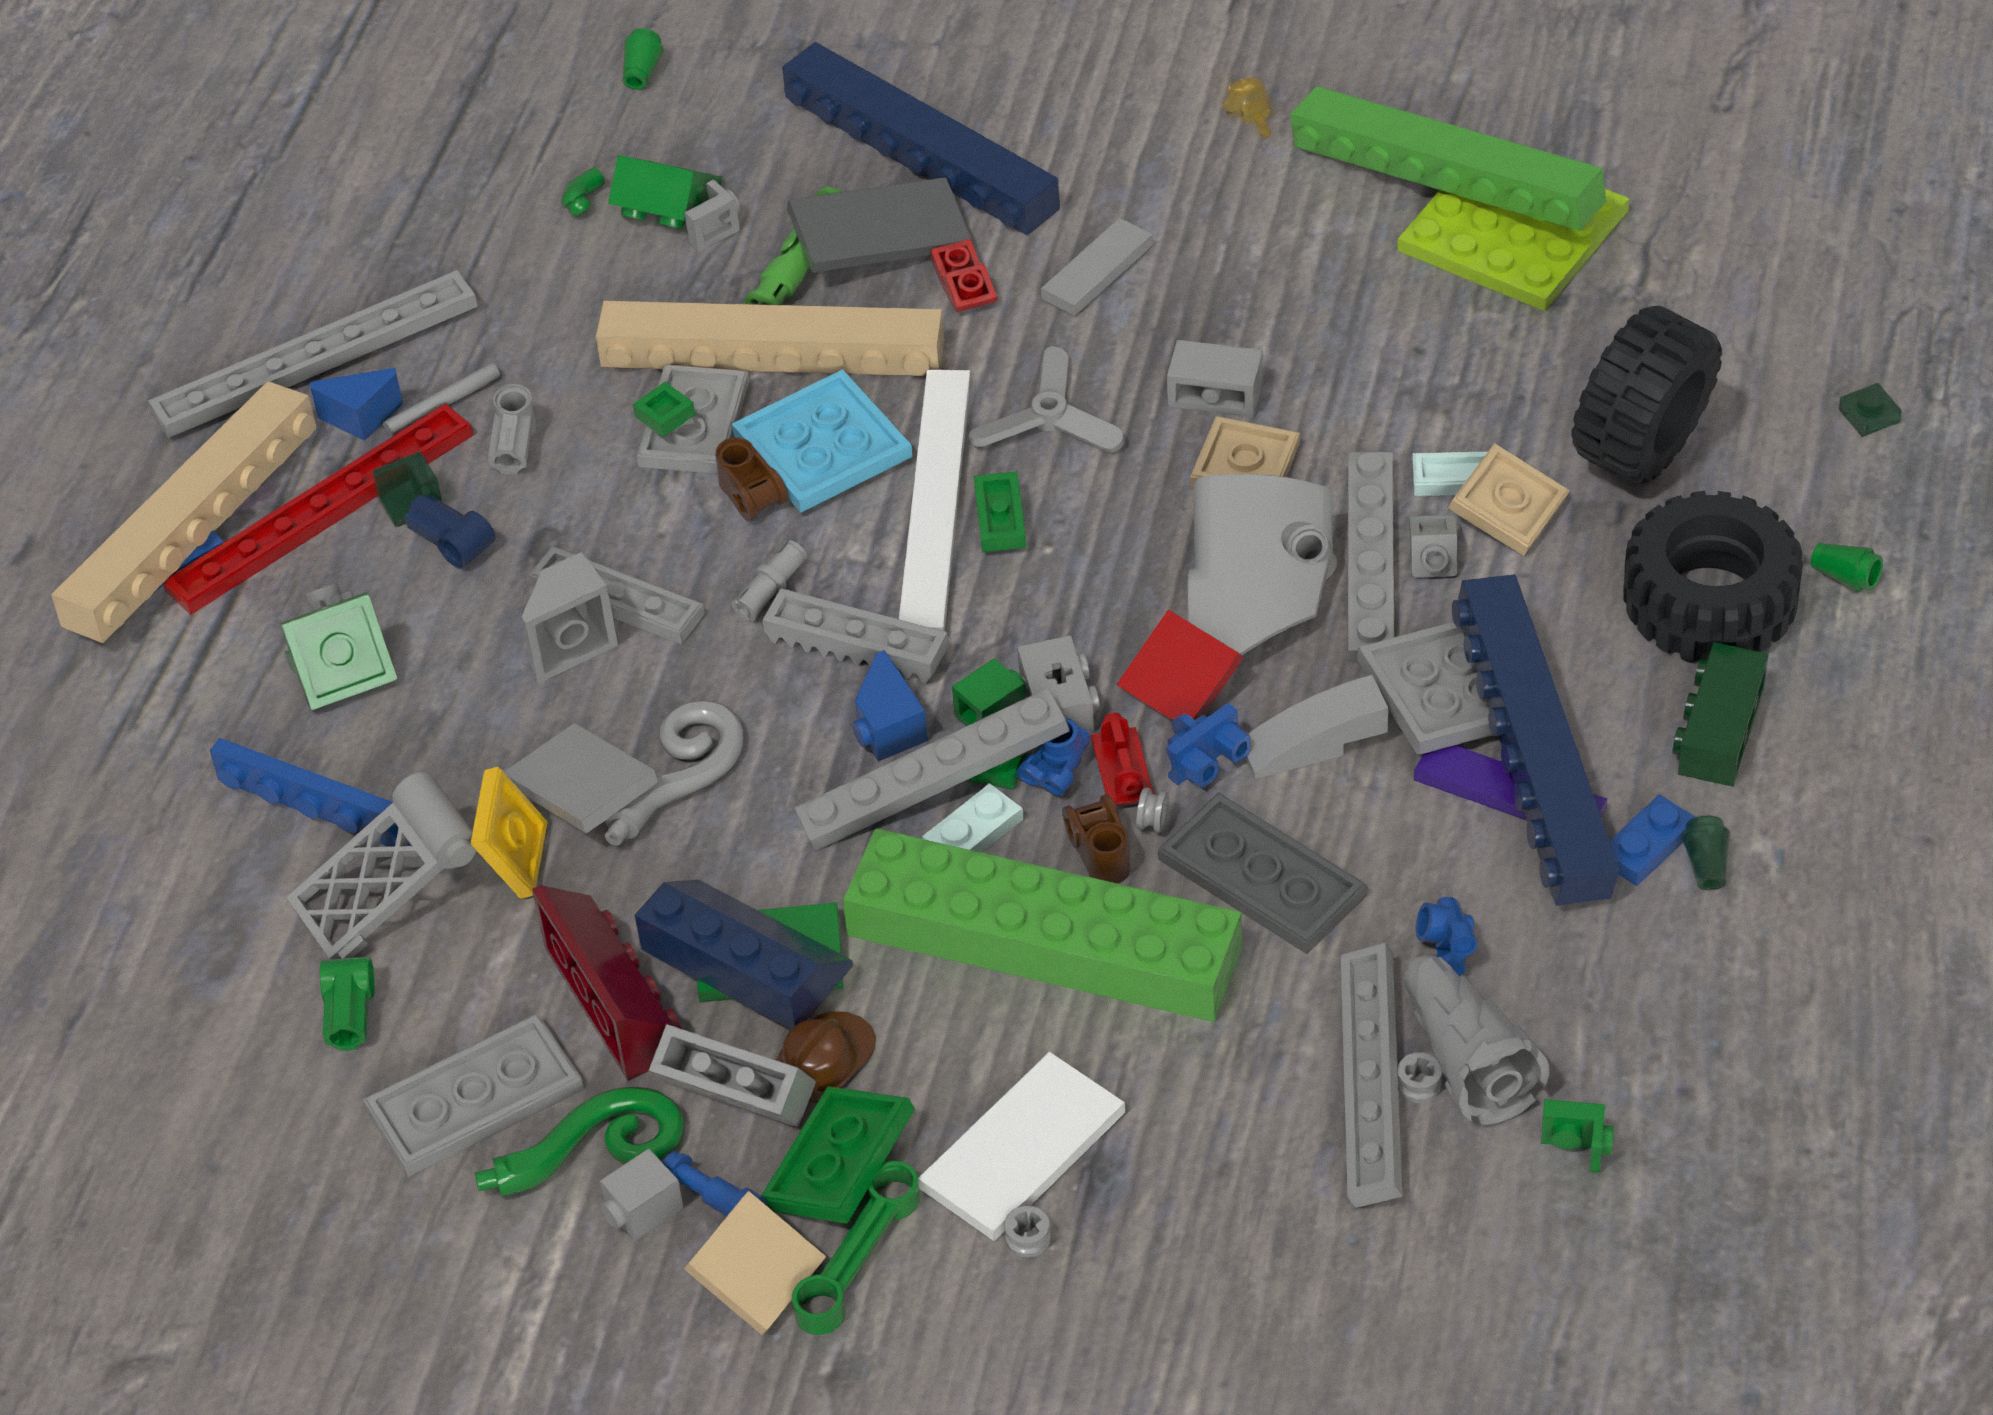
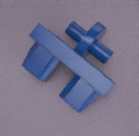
[1166,703,1251,787]

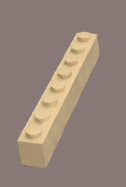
[596,301,945,376]
[51,381,317,643]

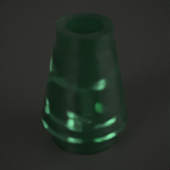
[1682,815,1730,891]

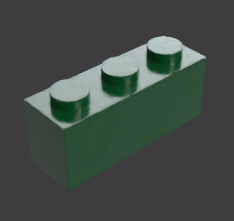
[1672,642,1769,787]

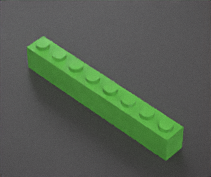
[1290,86,1606,231]

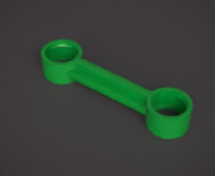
[792,1161,920,1335]

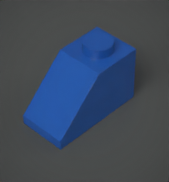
[852,650,928,762]

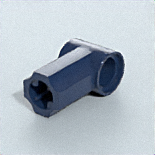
[405,494,496,569]

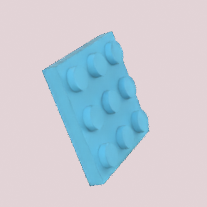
[732,369,913,513]

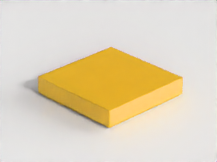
[470,766,548,899]

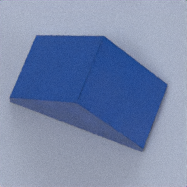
[310,368,403,441]

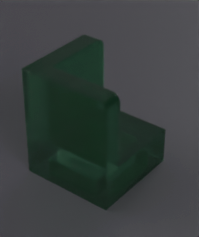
[372,451,442,527]

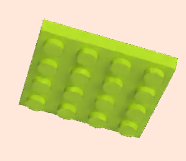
[1397,189,1629,311]

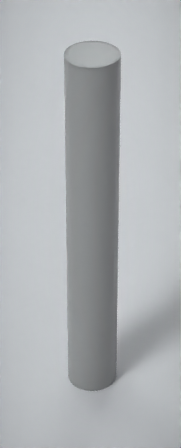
[383,362,501,437]

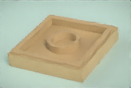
[1190,416,1300,488]
[1448,443,1570,556]
[684,1191,826,1335]

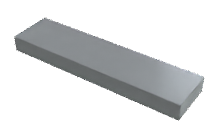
[528,546,705,645]

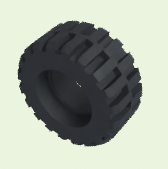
[1571,306,1723,484]
[1623,491,1803,662]

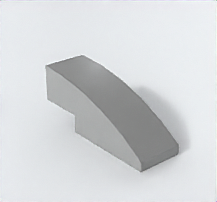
[1245,675,1388,779]

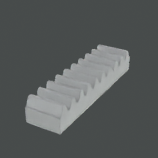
[763,588,949,684]

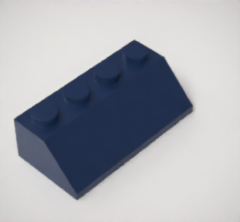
[634,879,853,1030]

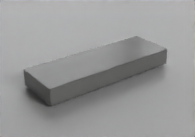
[1041,217,1153,316]

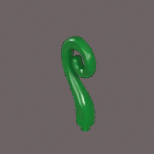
[475,1087,684,1197]

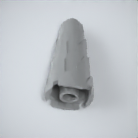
[1403,955,1549,1125]

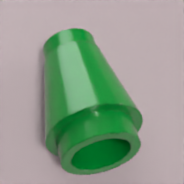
[622,28,663,90]
[1811,542,1883,592]

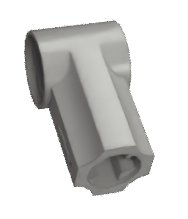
[488,384,537,474]

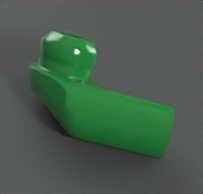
[561,167,605,217]

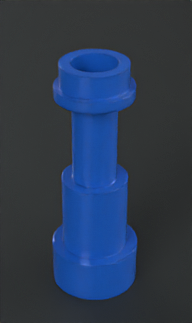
[663,1151,767,1217]

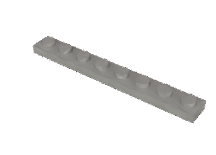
[148,270,478,438]

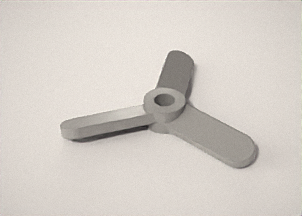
[969,346,1125,453]

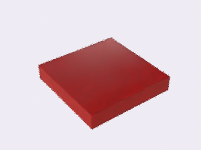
[1116,609,1243,721]

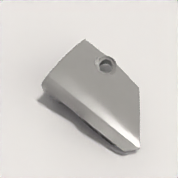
[1188,474,1337,655]

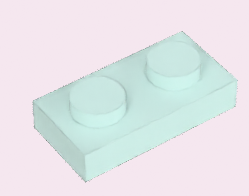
[922,783,1023,852]

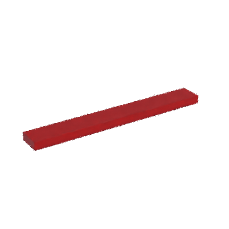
[163,403,474,615]

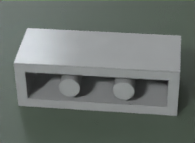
[649,1025,816,1127]

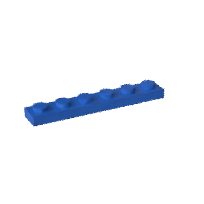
[210,738,421,858]

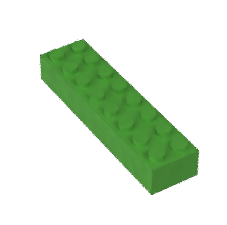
[843,828,1243,1022]

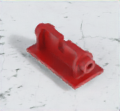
[1090,712,1154,806]

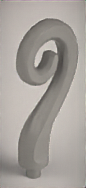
[605,701,744,846]

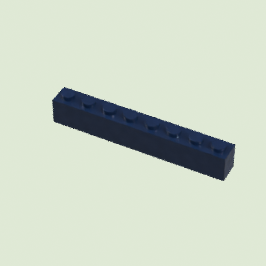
[782,42,1060,235]
[1452,574,1620,906]

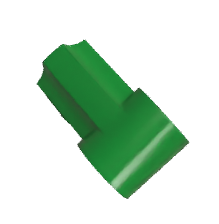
[320,956,375,1051]

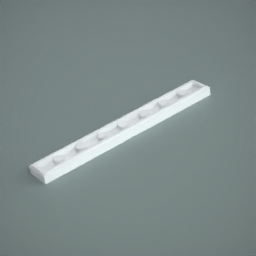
[899,370,971,631]

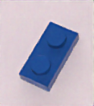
[1610,794,1697,886]

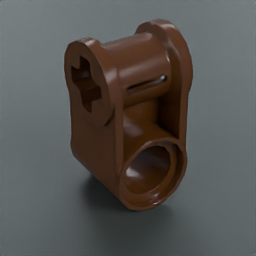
[715,437,788,521]
[1062,794,1130,884]

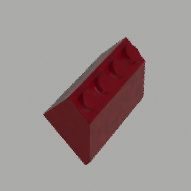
[532,885,681,1081]

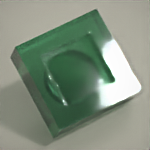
[1839,383,1902,437]

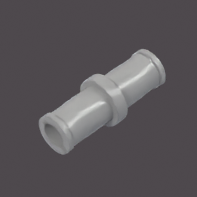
[732,540,807,621]

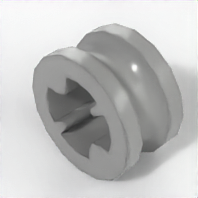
[1136,788,1169,833]
[1398,1052,1442,1103]
[1004,1205,1051,1258]

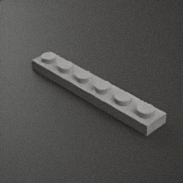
[1348,452,1394,663]
[794,688,1070,851]
[1340,943,1402,1208]

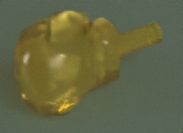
[1222,77,1271,138]

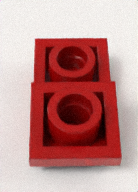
[931,239,997,312]

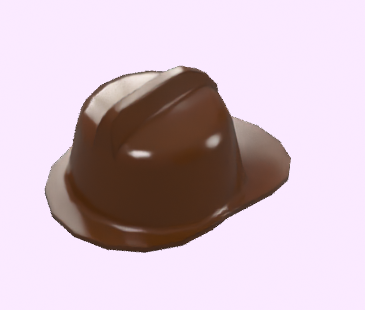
[776,1011,876,1102]

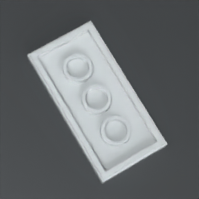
[918,1052,1125,1241]

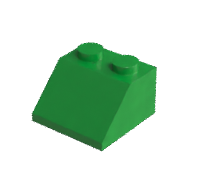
[608,155,723,228]

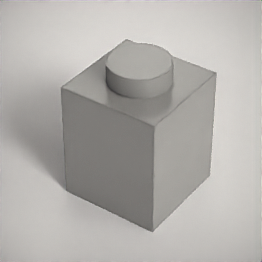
[600,1149,684,1241]

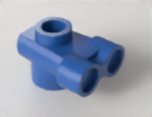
[1016,717,1091,797]
[1415,897,1478,976]

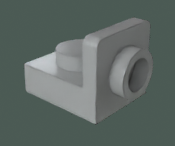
[685,180,740,252]
[1409,515,1457,578]

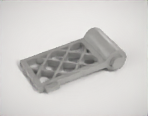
[286,772,476,959]

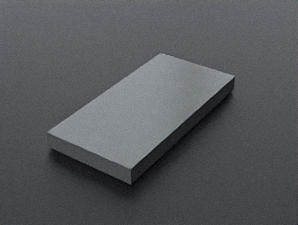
[363,1013,584,1177]

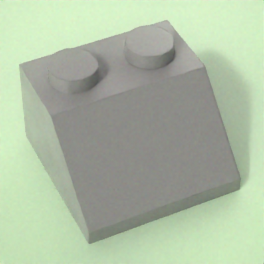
[521,552,618,683]

